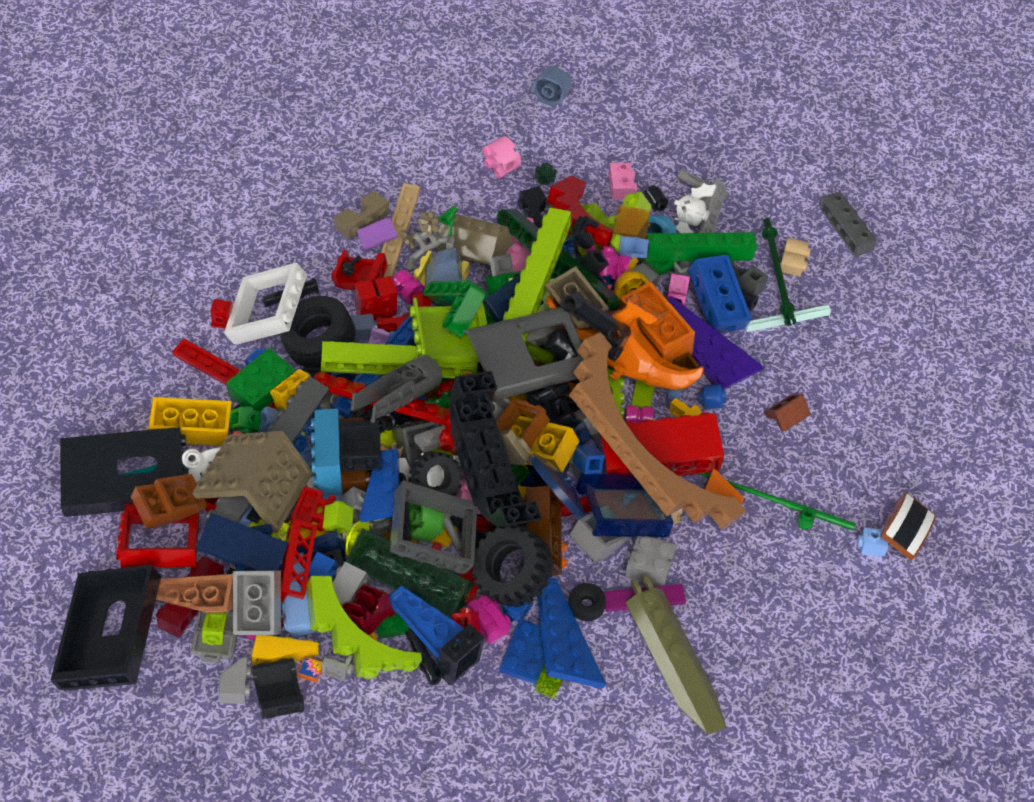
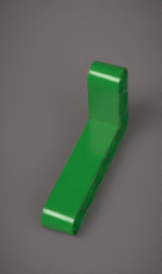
[423,280,486,338]

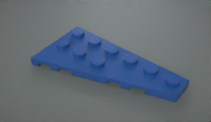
[537,577,606,688]

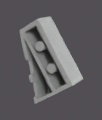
[333,562,372,606]

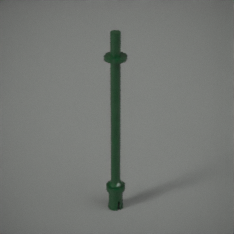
[762,218,796,326]

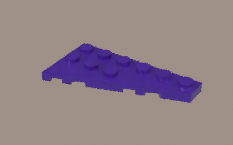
[666,296,764,390]

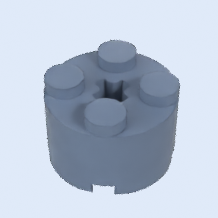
[532,65,572,107]

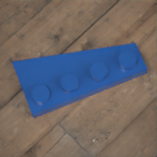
[359,448,400,522]
[389,586,464,659]

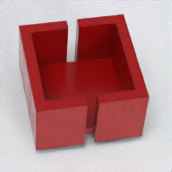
[355,276,397,321]

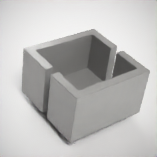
[625,534,677,586]

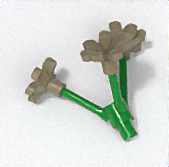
[400,206,461,259]

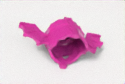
[586,246,632,281]

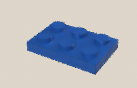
[499,619,546,685]

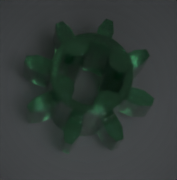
[534,163,557,185]

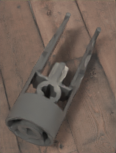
[351,355,442,423]

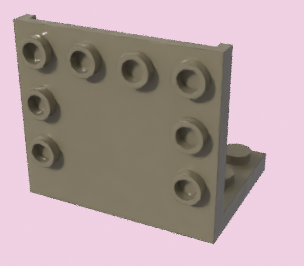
[192,431,313,532]

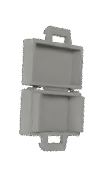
[191,610,237,663]

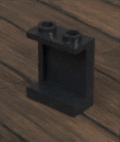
[339,420,381,471]
[252,658,304,720]

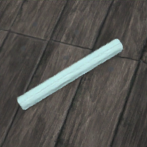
[745,305,831,332]

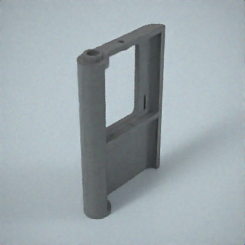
[463,307,584,402]

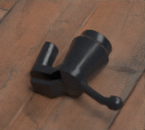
[564,216,599,249]

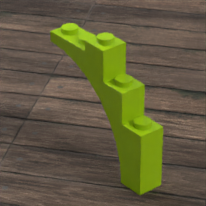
[306,576,422,679]

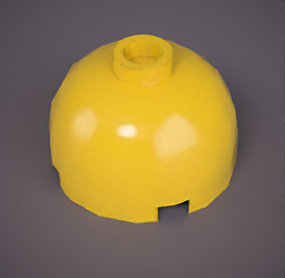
[614,270,649,300]

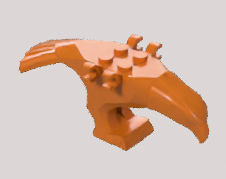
[546,293,704,390]

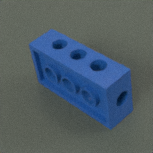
[688,254,752,333]

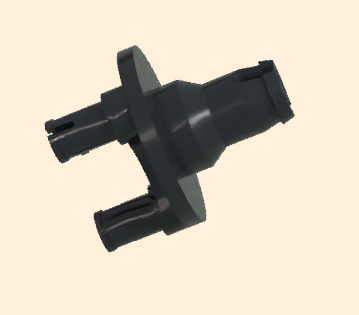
[520,382,577,426]

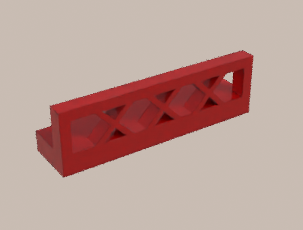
[281,519,317,601]

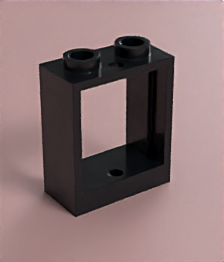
[436,624,485,686]

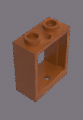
[496,398,550,448]

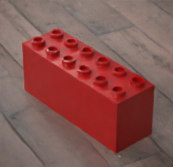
[597,412,724,485]

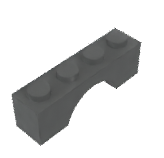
[730,261,768,296]

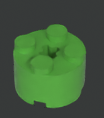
[410,503,444,542]

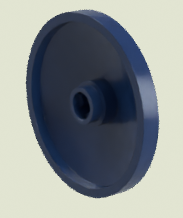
[528,453,586,520]

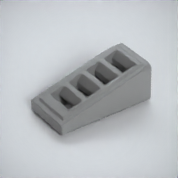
[490,253,513,277]

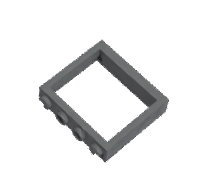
[390,481,477,574]

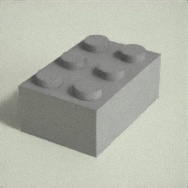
[233,570,281,635]

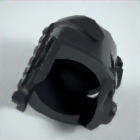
[544,327,584,361]

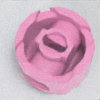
[482,136,521,179]

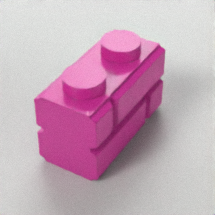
[467,595,511,644]

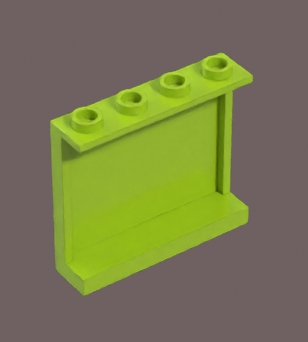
[410,298,487,363]

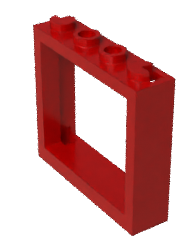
[116,504,199,568]

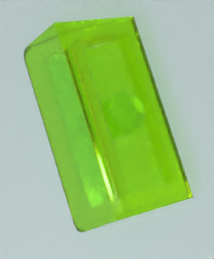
[535,664,563,699]

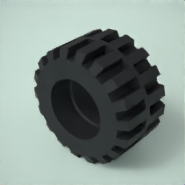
[408,451,464,496]

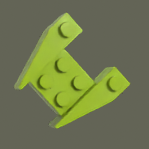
[577,191,652,256]

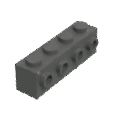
[819,191,876,257]

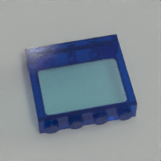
[576,473,674,537]

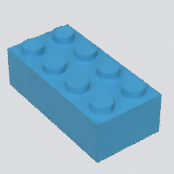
[311,408,342,495]

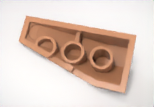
[156,574,233,613]

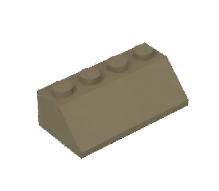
[435,214,513,266]

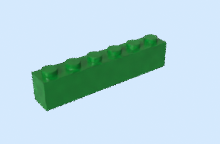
[645,232,757,262]

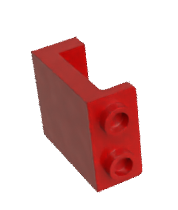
[331,250,388,293]

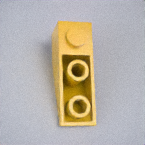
[252,635,319,666]

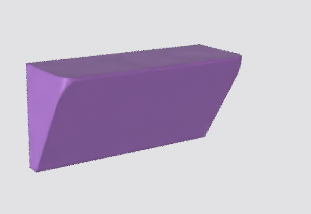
[357,217,398,251]

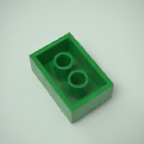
[226,348,296,411]

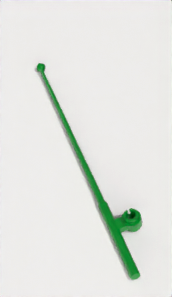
[698,473,856,531]

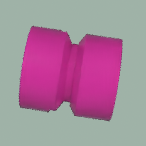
[393,270,425,304]
[624,405,654,423]

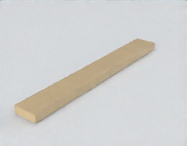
[378,183,421,293]

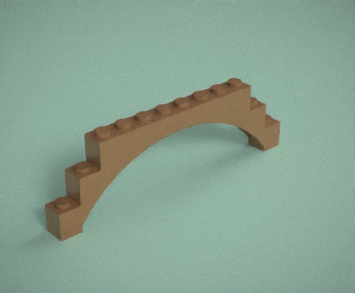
[569,332,746,530]

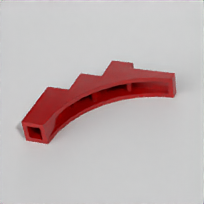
[547,175,614,247]

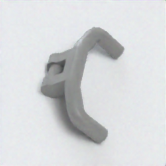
[406,231,455,270]

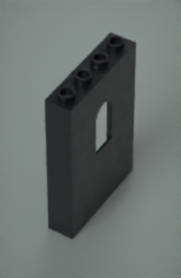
[60,427,188,517]
[51,564,161,691]

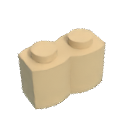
[781,237,811,277]

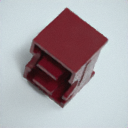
[341,584,395,636]

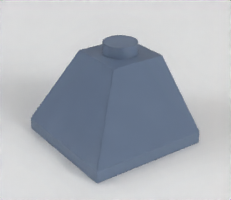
[425,248,462,287]

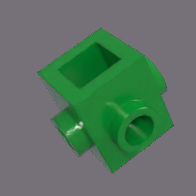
[229,406,262,434]

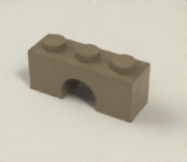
[334,190,389,240]

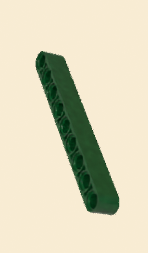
[497,209,620,311]

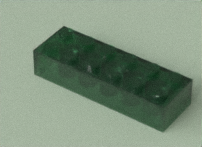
[346,528,475,619]

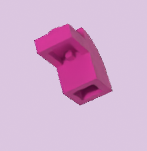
[667,273,690,306]

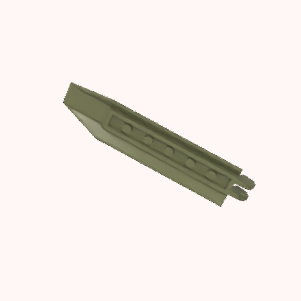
[626,575,727,735]

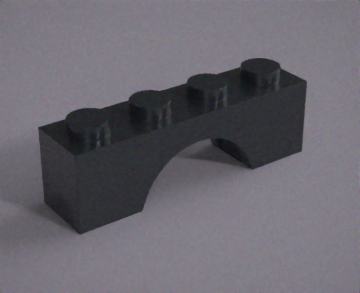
[517,186,569,245]

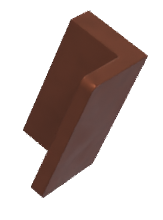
[764,394,811,432]

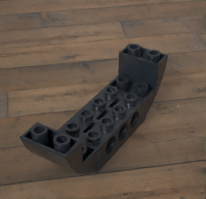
[450,371,542,527]

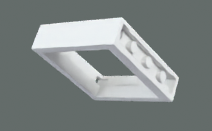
[224,262,307,345]

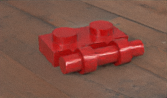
[291,486,337,532]

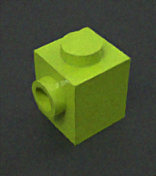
[323,501,354,534]

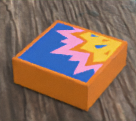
[297,656,322,683]

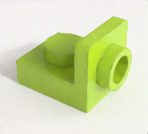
[202,612,227,646]

